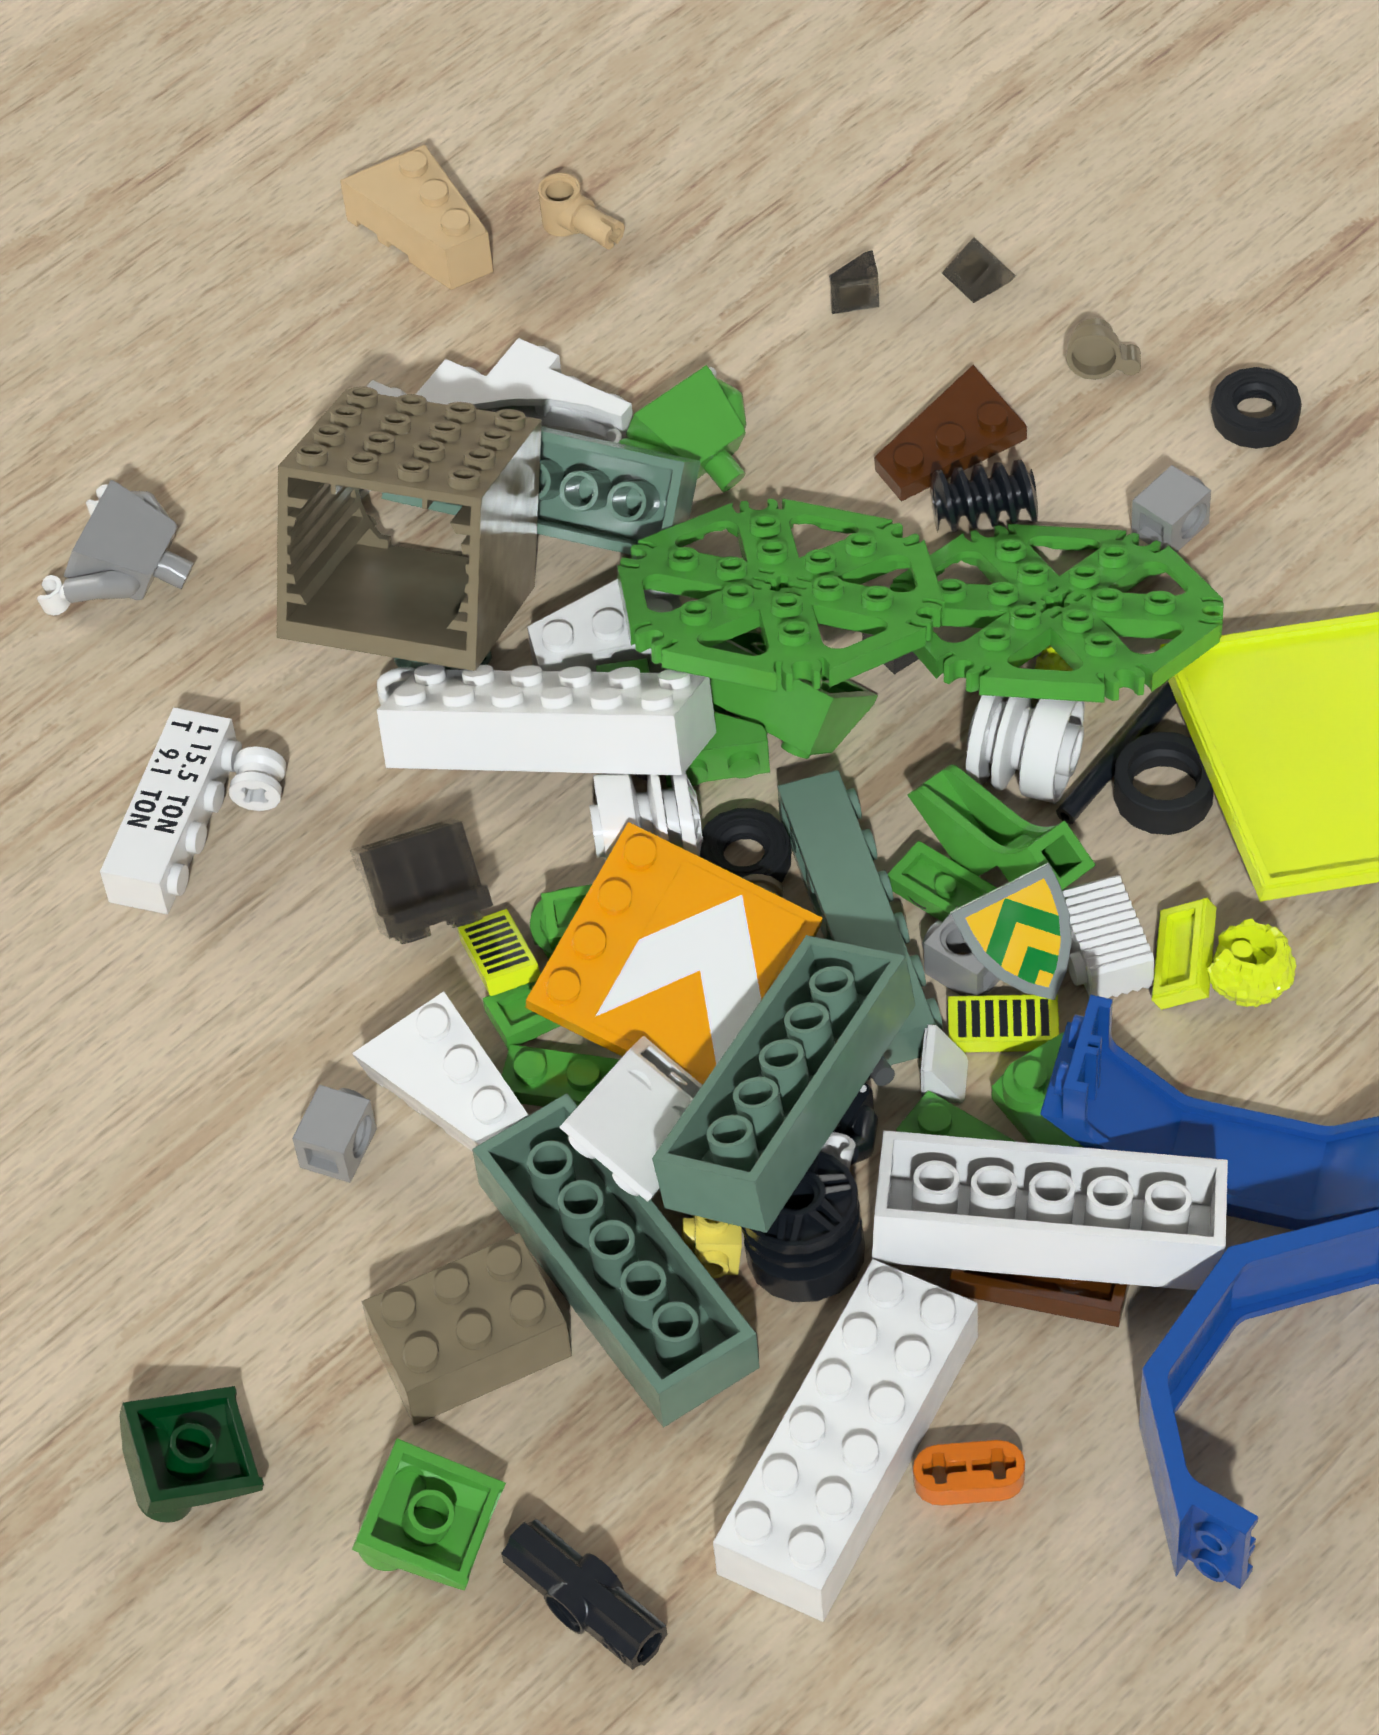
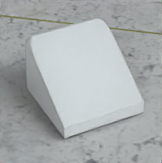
[921,1025,968,1104]

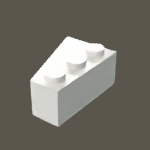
[527,579,682,673]
[352,991,529,1152]

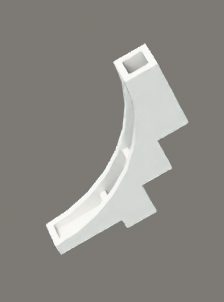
[359,338,633,500]

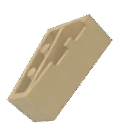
[340,144,493,290]

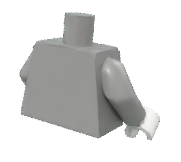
[37,480,194,616]

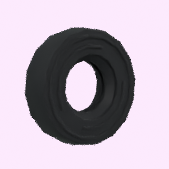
[1211,367,1302,449]
[699,808,792,883]

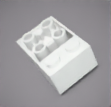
[559,1036,702,1202]

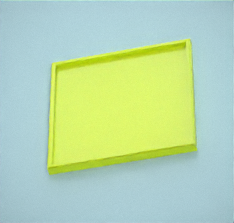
[1160,612,1379,902]

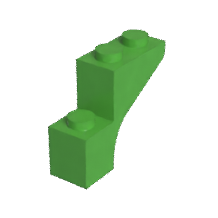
[596,658,770,787]
[907,764,1096,890]

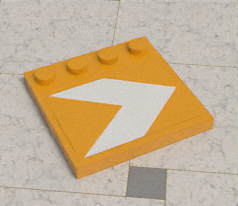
[525,822,823,1085]

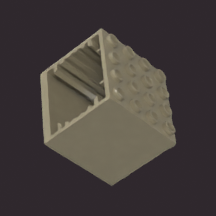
[277,387,542,671]

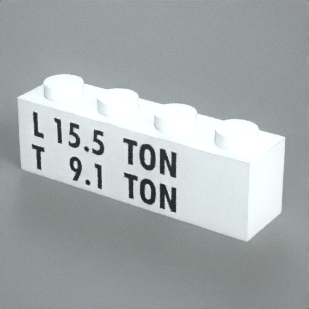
[100,707,242,915]

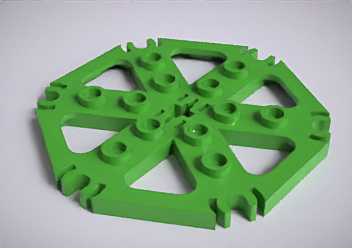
[617,498,945,692]
[890,524,1224,703]

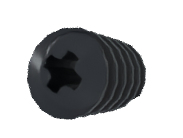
[931,460,1038,533]

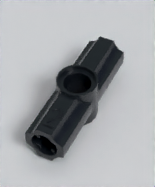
[501,1519,668,1670]

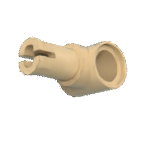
[538,173,625,250]

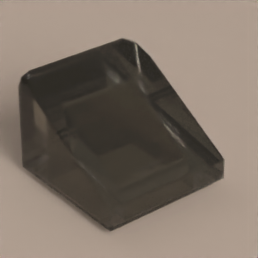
[942,237,1016,303]
[829,250,879,314]

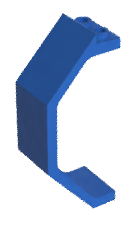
[1040,995,1379,1230]
[1139,1209,1379,1589]

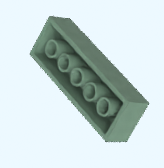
[381,401,701,555]
[652,935,915,1233]
[472,1093,760,1428]

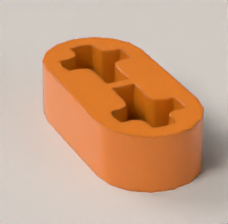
[913,1440,1025,1506]

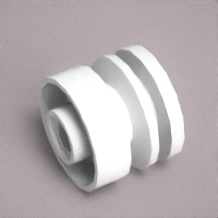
[966,695,1085,804]
[589,772,703,861]

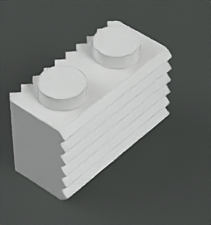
[1062,875,1154,998]

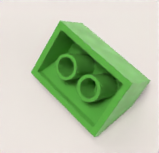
[710,629,878,759]

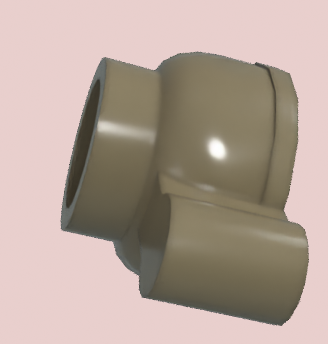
[1066,318,1141,380]

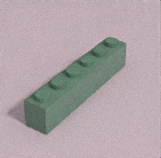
[777,770,943,1066]

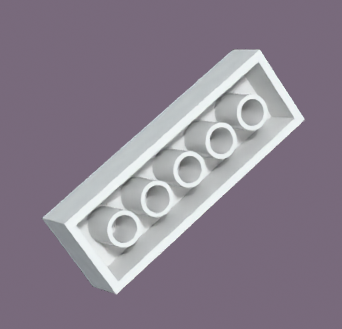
[377,664,717,775]
[872,1130,1228,1291]
[713,1259,978,1622]

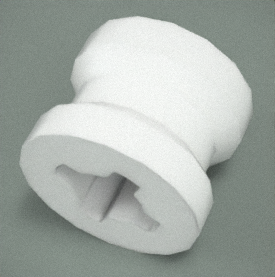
[229,746,286,811]

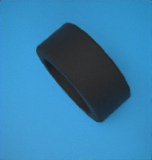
[1114,732,1214,835]

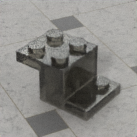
[350,818,493,944]

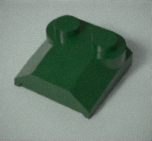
[119,1386,264,1523]

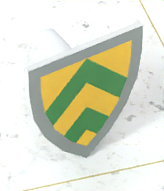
[950,863,1072,1000]

